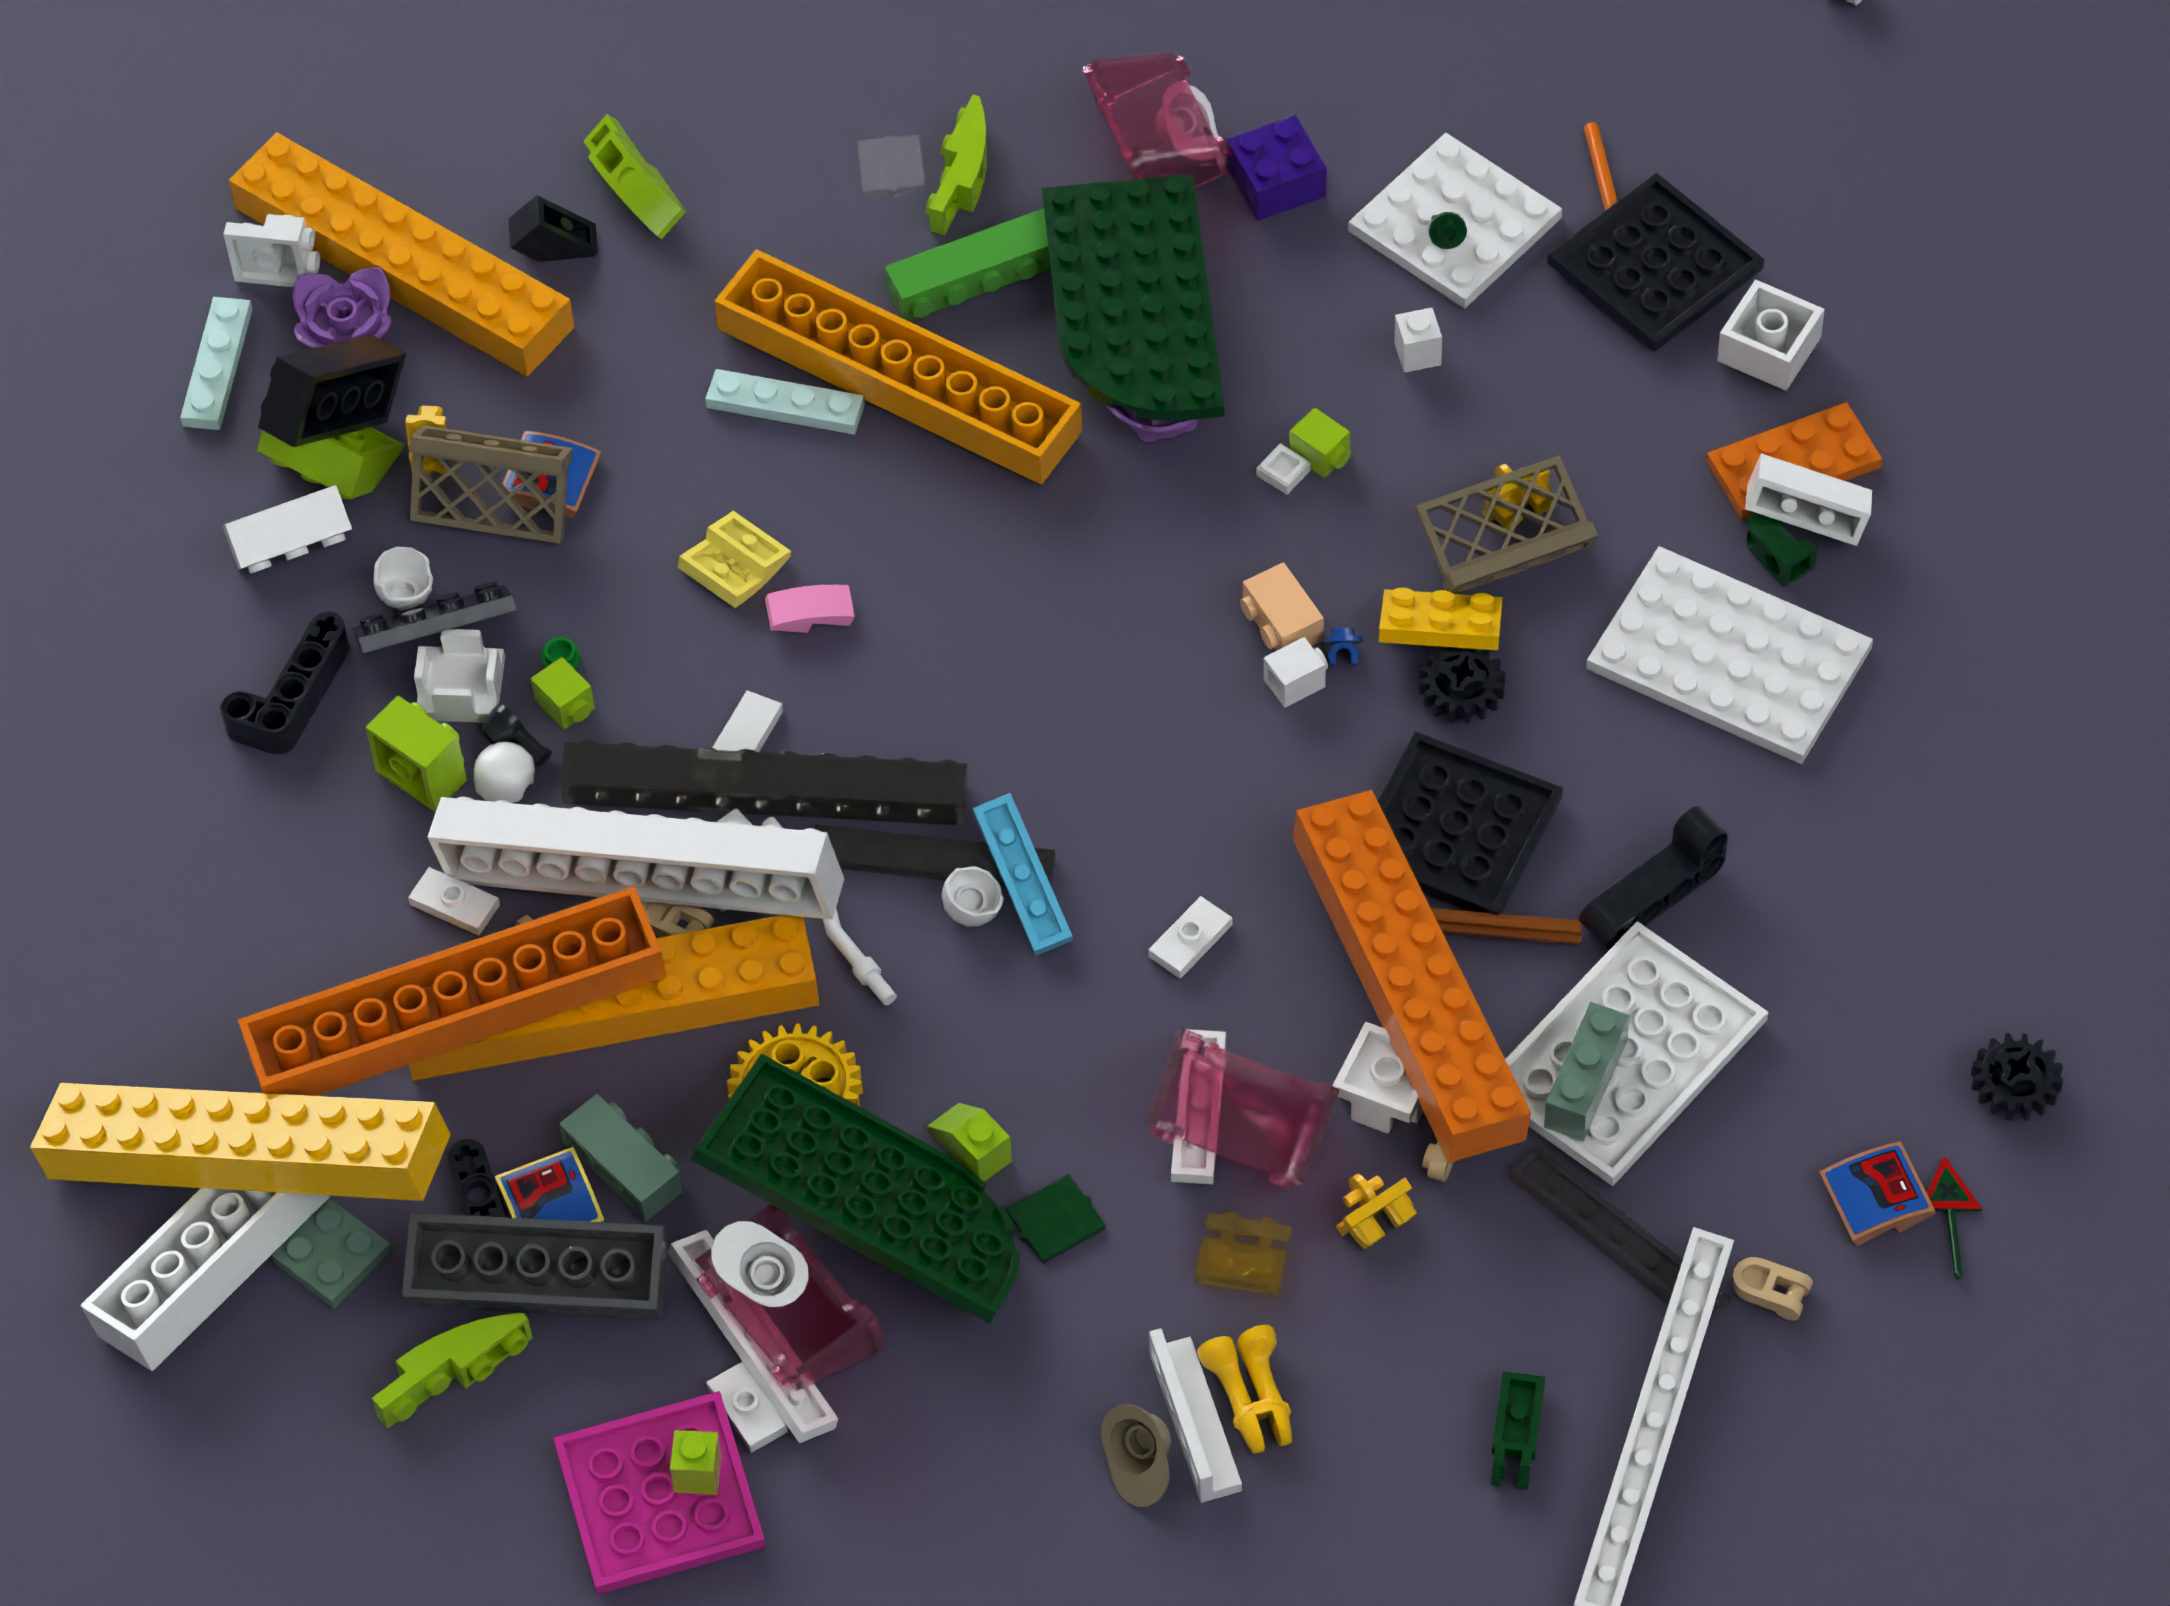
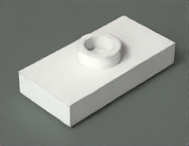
[408,867,500,936]
[1148,896,1233,979]
[706,1361,788,1453]

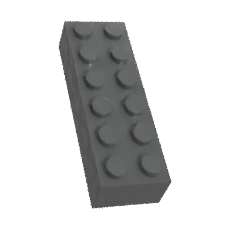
[402,1213,669,1320]

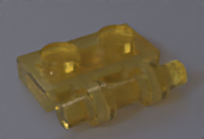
[1195,1211,1292,1295]

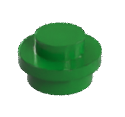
[541,637,581,669]

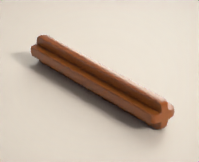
[1431,908,1582,945]

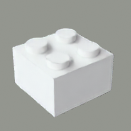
[1717,279,1825,391]

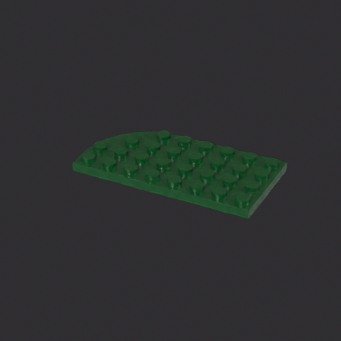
[1042,174,1225,421]
[690,1053,1020,1324]

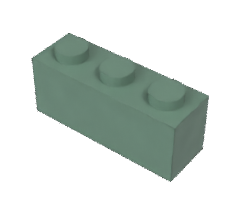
[1544,1002,1630,1141]
[559,1094,683,1223]

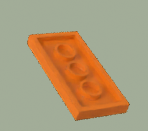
[1706,402,1882,519]

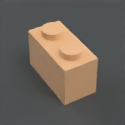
[1240,562,1324,651]

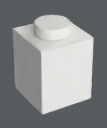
[1394,308,1442,373]
[1264,637,1328,708]

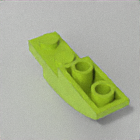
[926,94,987,236]
[583,114,686,239]
[372,1313,533,1429]

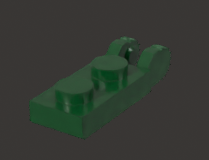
[1491,1371,1546,1490]

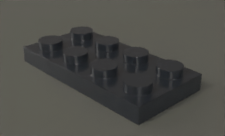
[353,582,517,653]

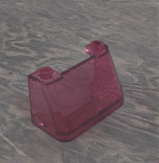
[1081,50,1230,188]
[1145,1028,1340,1190]
[695,1204,887,1391]

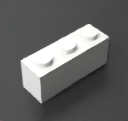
[1745,453,1872,546]
[223,485,352,574]

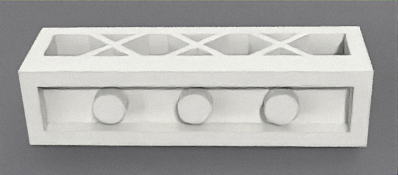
[1149,1328,1242,1503]

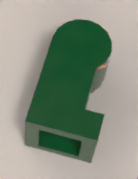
[1747,512,1817,587]

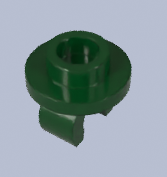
[1428,212,1467,249]

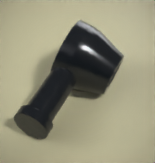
[481,703,552,766]

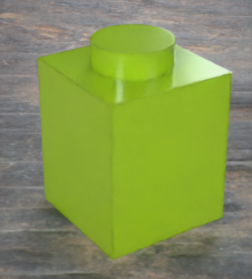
[1289,408,1351,479]
[530,657,595,730]
[670,1430,722,1495]

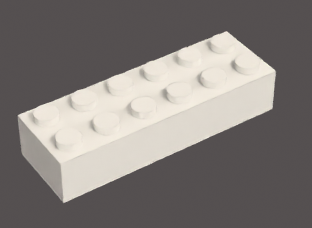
[80,1188,330,1371]

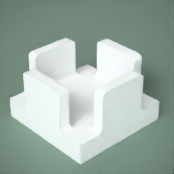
[414,629,505,723]
[1332,1022,1423,1133]

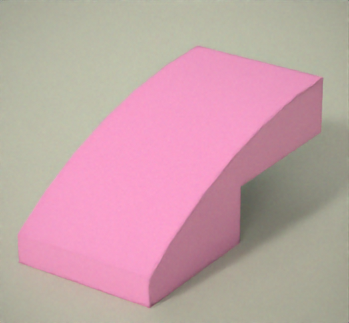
[765,584,855,633]

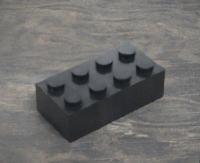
[258,334,407,447]

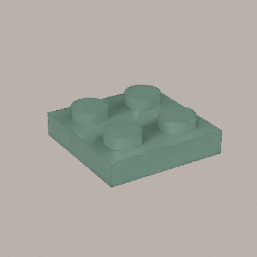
[271,1198,392,1309]

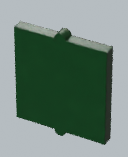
[1006,1174,1106,1264]

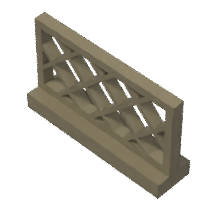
[410,425,573,544]
[1414,455,1598,594]

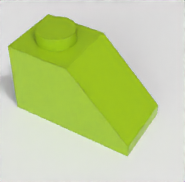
[927,1103,1012,1182]

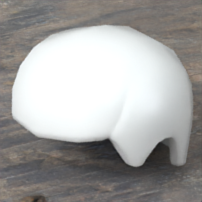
[373,546,433,609]
[474,741,535,803]
[941,866,1004,927]

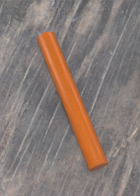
[1584,122,1618,211]

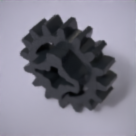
[1419,647,1506,724]
[1971,1033,2063,1121]

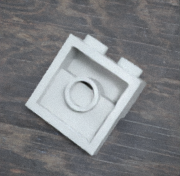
[223,214,320,287]

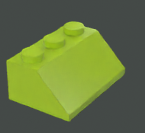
[257,427,404,500]

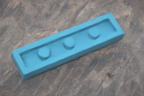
[973,793,1073,956]

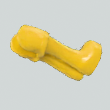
[1197,1325,1292,1454]

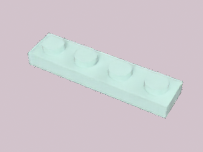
[180,297,253,430]
[705,369,865,435]

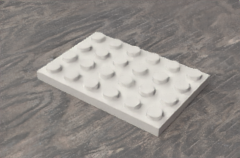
[1586,546,1873,764]
[1505,921,1768,1186]

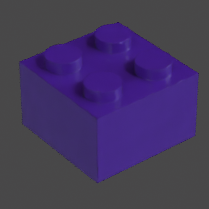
[1227,114,1327,221]

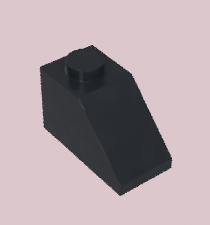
[508,195,598,262]

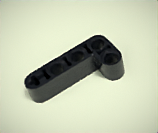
[220,611,350,755]
[1579,806,1728,949]

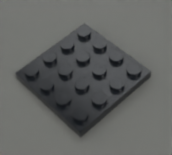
[1547,173,1765,351]
[1377,731,1563,916]

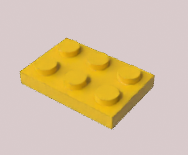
[1378,588,1503,650]

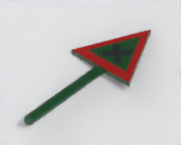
[1927,1156,1982,1280]

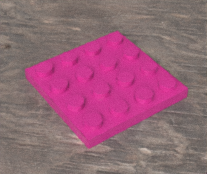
[553,1391,766,1595]

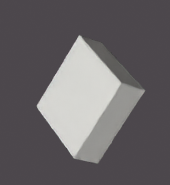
[1256,443,1311,495]

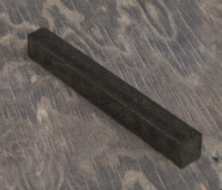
[560,740,968,826]

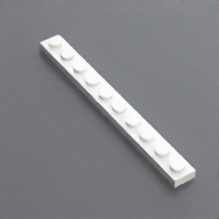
[1573,1227,1734,1606]

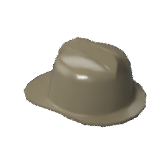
[1101,1404,1171,1507]

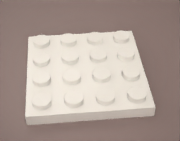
[1348,133,1562,309]

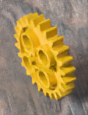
[727,1024,863,1107]

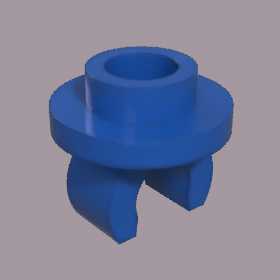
[1323,628,1363,666]

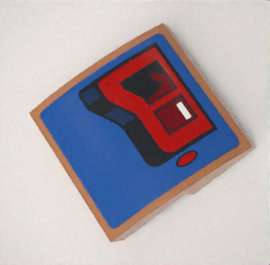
[498,431,602,519]
[1819,1141,1937,1247]

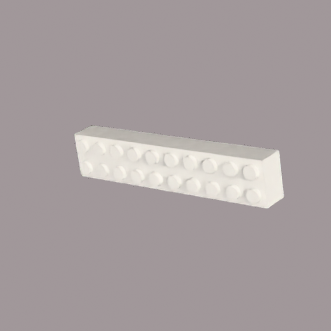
[427,797,844,919]

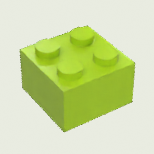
[365,695,467,812]

